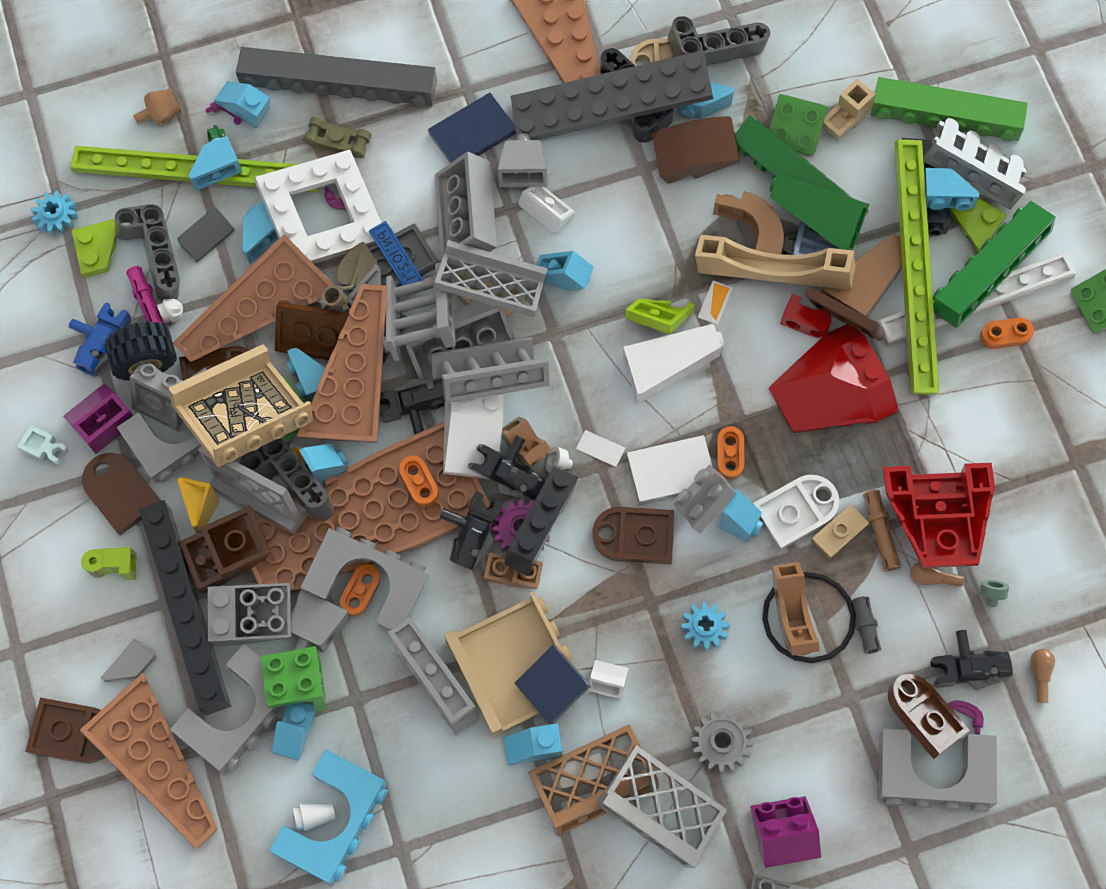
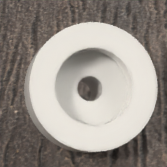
[545,447,573,472]

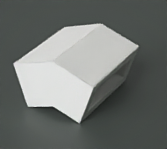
[588,660,629,699]

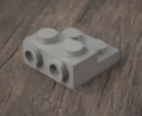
[130,363,183,430]
[674,464,737,534]

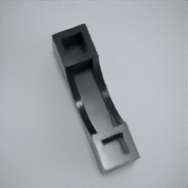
[504,466,578,576]

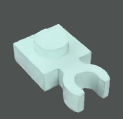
[17,425,69,465]

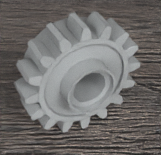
[691,710,753,774]

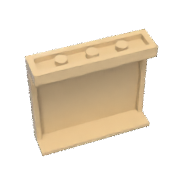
[444,592,581,738]

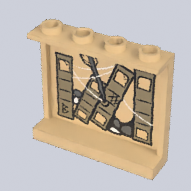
[168,344,313,467]

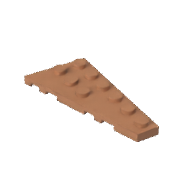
[510,0,600,83]
[173,234,334,362]
[297,284,388,443]
[80,673,218,850]

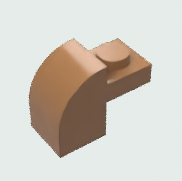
[501,416,551,467]

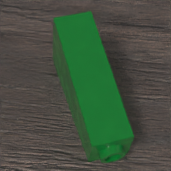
[770,173,870,251]

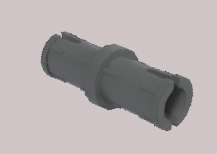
[852,596,882,654]

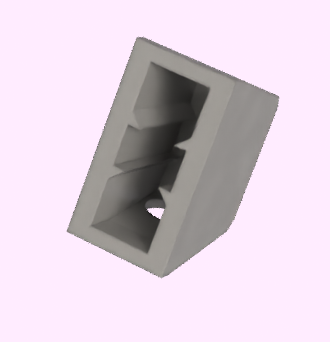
[498,133,547,187]
[291,589,351,652]

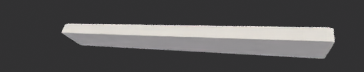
[877,252,1077,346]

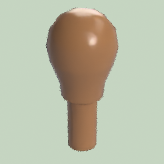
[910,562,964,587]
[1030,649,1055,703]

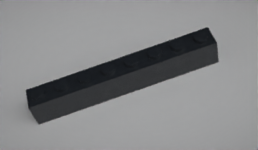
[139,500,232,716]

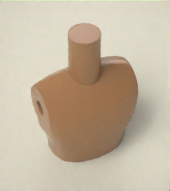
[133,88,182,126]

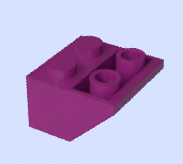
[63,384,134,454]
[750,796,821,868]

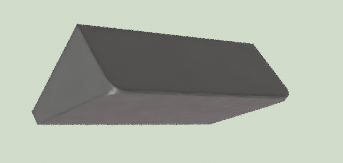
[177,207,235,262]

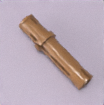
[863,489,902,572]

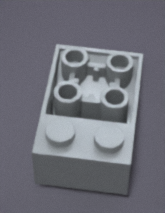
[208,583,291,646]

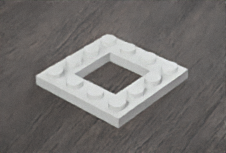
[255,150,381,264]

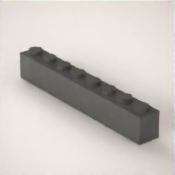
[236,47,437,106]

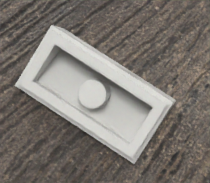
[518,187,575,233]

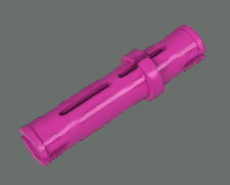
[126,266,165,325]

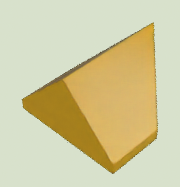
[177,477,220,533]

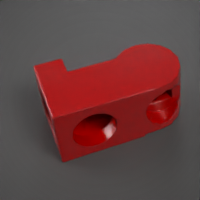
[780,294,832,338]

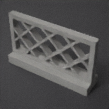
[433,240,547,317]
[198,446,309,534]
[595,745,727,868]

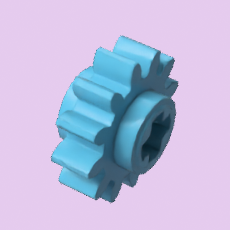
[31,191,78,236]
[681,601,730,652]

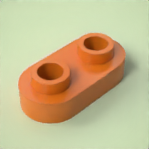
[980,318,1034,349]
[717,426,744,480]
[399,456,439,507]
[340,564,381,617]

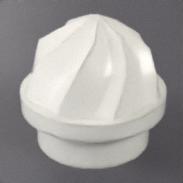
[157,299,183,324]

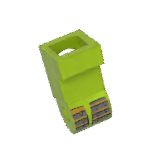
[81,547,137,580]

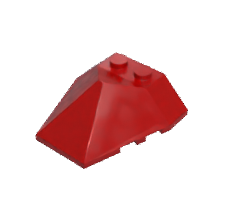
[769,324,899,433]
[883,462,995,568]

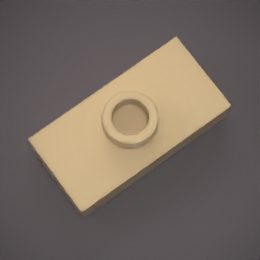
[811,504,869,560]

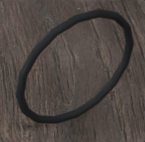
[762,572,856,663]

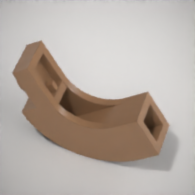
[713,191,784,255]
[772,562,820,655]

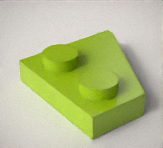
[951,198,1007,254]
[71,219,117,278]
[625,298,695,334]

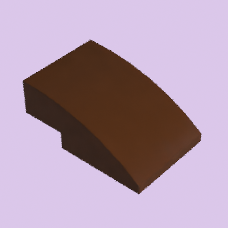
[652,116,740,184]
[179,505,271,594]

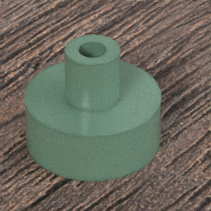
[980,580,1009,607]

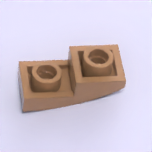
[482,552,543,589]

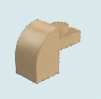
[822,79,876,141]

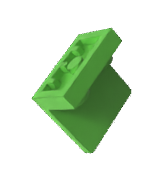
[769,94,829,155]
[1071,269,1106,333]
[261,646,327,712]

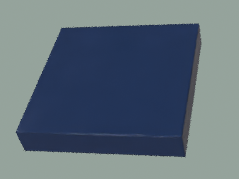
[515,645,591,724]

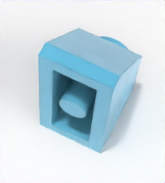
[214,81,270,128]
[677,82,735,119]
[189,136,242,191]
[242,201,278,264]
[536,251,594,291]
[299,444,348,485]
[719,489,763,543]
[503,723,563,766]

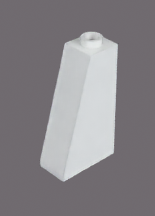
[623,324,724,403]

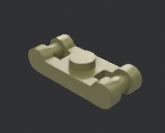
[303,117,372,158]

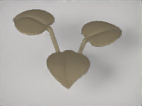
[308,242,389,354]

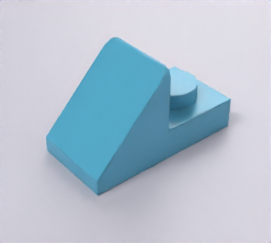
[272,702,316,761]

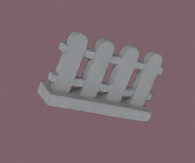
[923,118,1027,210]

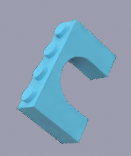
[269,749,388,886]

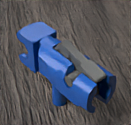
[69,302,131,377]

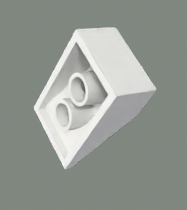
[443,395,503,479]

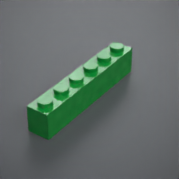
[735,115,869,215]
[933,201,1056,328]

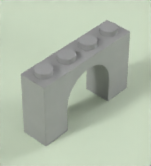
[117,368,207,483]
[300,527,429,630]
[169,644,288,776]
[878,728,997,812]

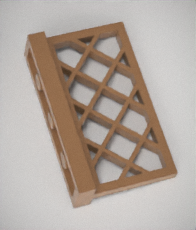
[529,725,659,836]

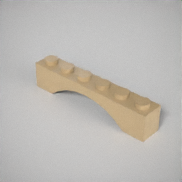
[695,235,856,290]

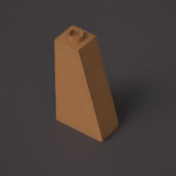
[821,233,902,317]

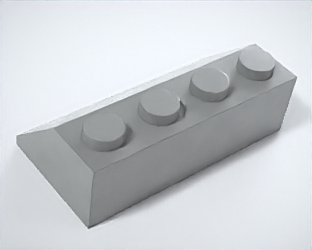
[435,151,497,260]
[400,294,515,379]

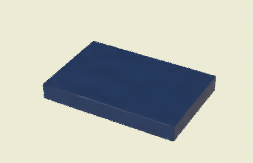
[428,93,516,163]

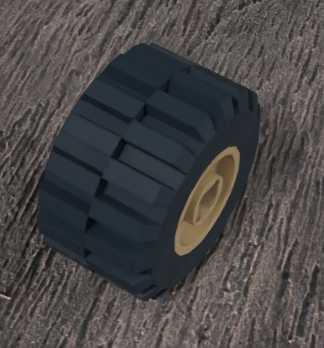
[104,322,177,381]

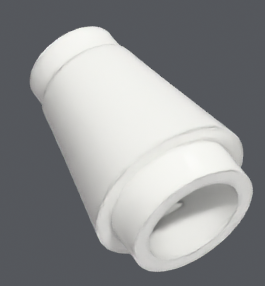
[292,803,335,832]

